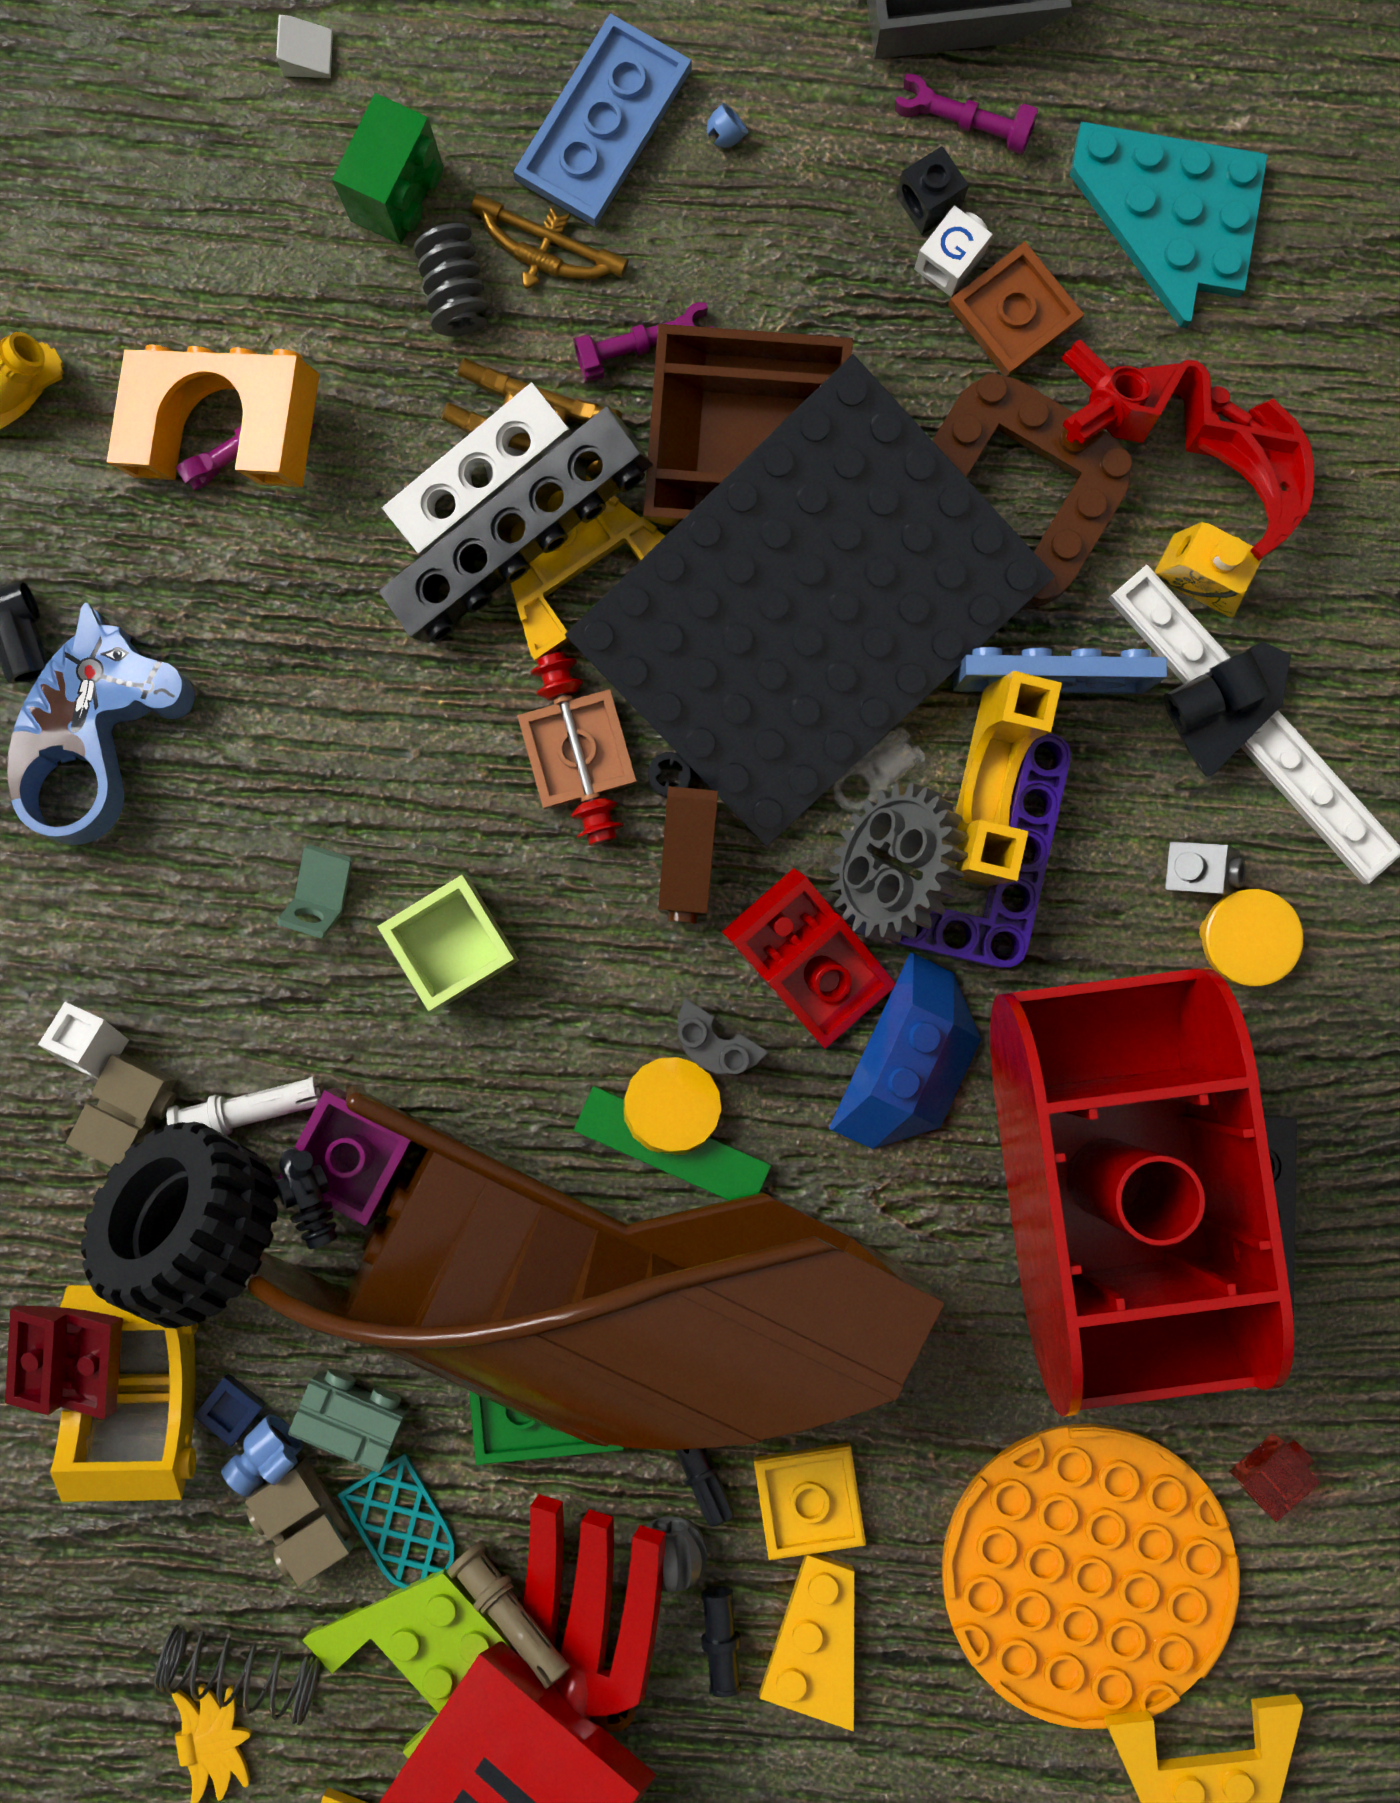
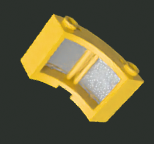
[50,1285,198,1502]

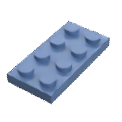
[513,13,692,227]
[952,647,1167,694]

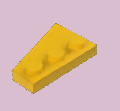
[759,1553,854,1732]

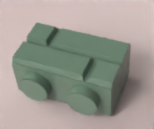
[288,1369,409,1473]

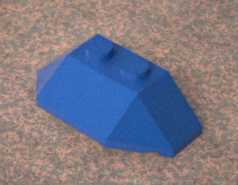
[828,952,981,1149]

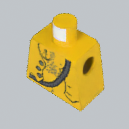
[1154,522,1262,618]

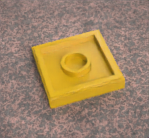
[753,1442,866,1560]

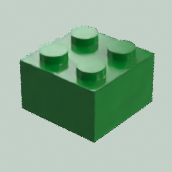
[332,93,443,245]

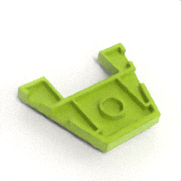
[302,1568,511,1759]

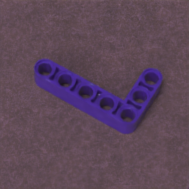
[891,734,1071,969]

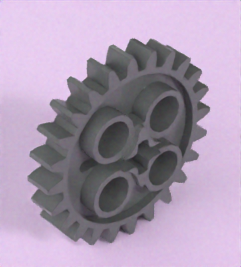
[830,783,968,943]

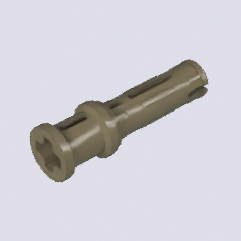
[447,1542,571,1690]

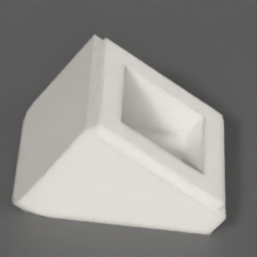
[276,15,333,78]

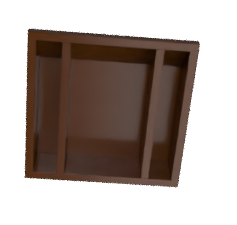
[643,324,853,528]

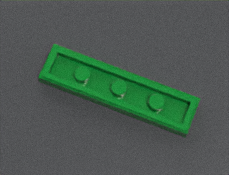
[573,1085,771,1200]

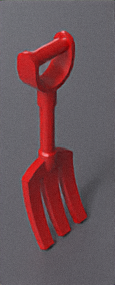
[514,1494,666,1721]

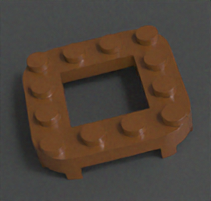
[932,373,1132,608]

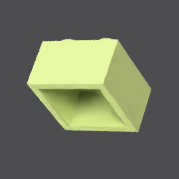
[377,875,520,1011]

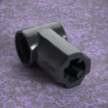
[0,580,48,684]

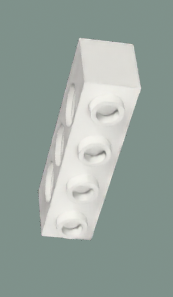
[382,382,572,555]

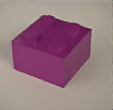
[277,1088,416,1226]

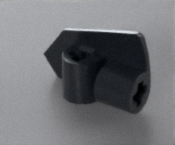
[1164,641,1291,777]

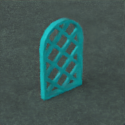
[337,1452,456,1589]

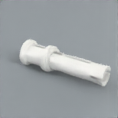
[166,1076,321,1136]

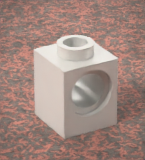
[38,1002,129,1080]

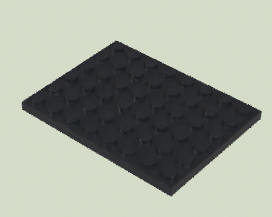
[564,354,1055,847]

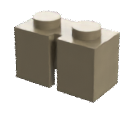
[65,1054,177,1167]
[245,1457,358,1587]

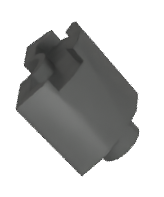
[678,999,768,1074]

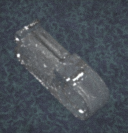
[833,727,925,812]

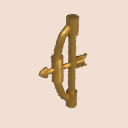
[471,193,629,289]

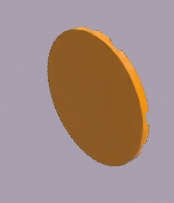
[941,1423,1240,1729]

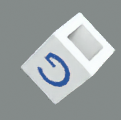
[914,205,993,297]

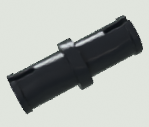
[701,1586,741,1698]

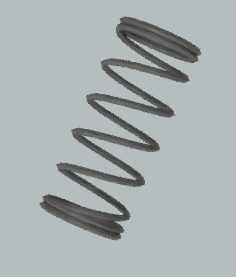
[154,1624,320,1726]

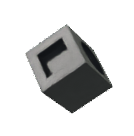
[896,146,969,235]

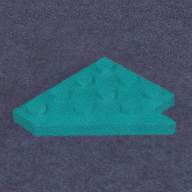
[1070,121,1268,328]

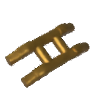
[441,357,622,474]

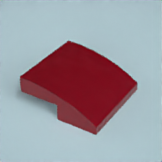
[5,1306,123,1420]

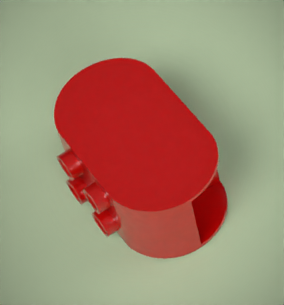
[990,967,1294,1417]

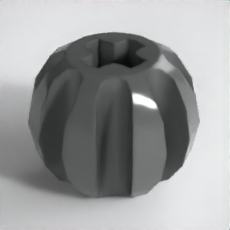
[646,1516,708,1592]

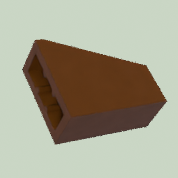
[658,786,718,924]

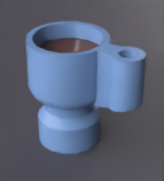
[221,1414,302,1497]

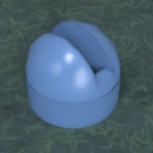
[707,103,748,149]

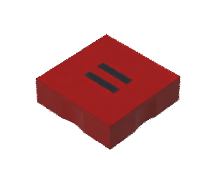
[379,1641,657,1803]

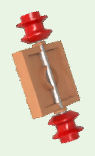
[517,652,637,846]

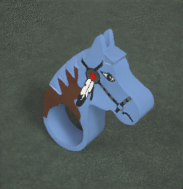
[7,603,195,845]

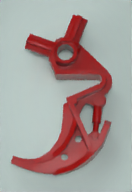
[1062,339,1314,561]

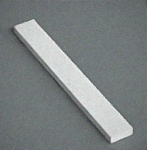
[1108,565,1400,884]

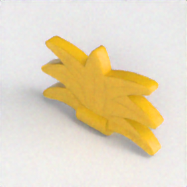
[172,1683,252,1803]

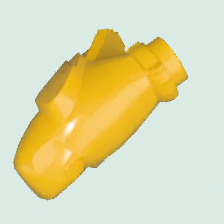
[0,332,64,430]

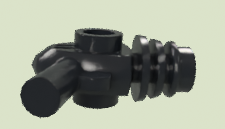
[274,1147,337,1249]

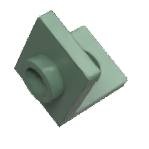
[277,844,353,939]

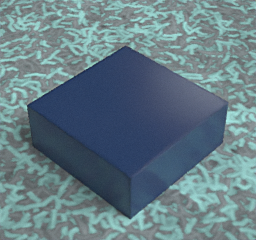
[193,1373,267,1447]

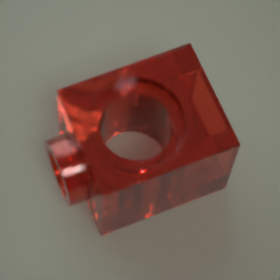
[1228,1433,1321,1522]

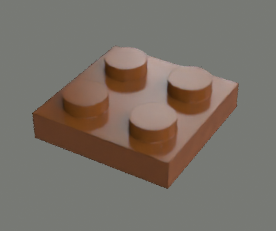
[948,241,1084,377]

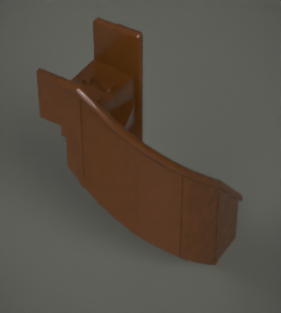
[248,1084,945,1450]

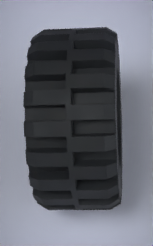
[81,1122,278,1329]

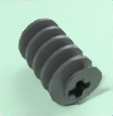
[414,223,488,337]

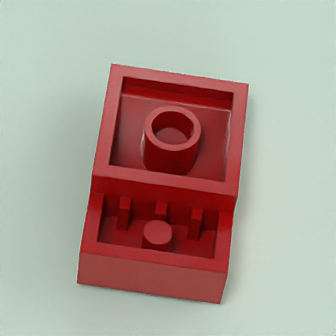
[722,868,896,1049]

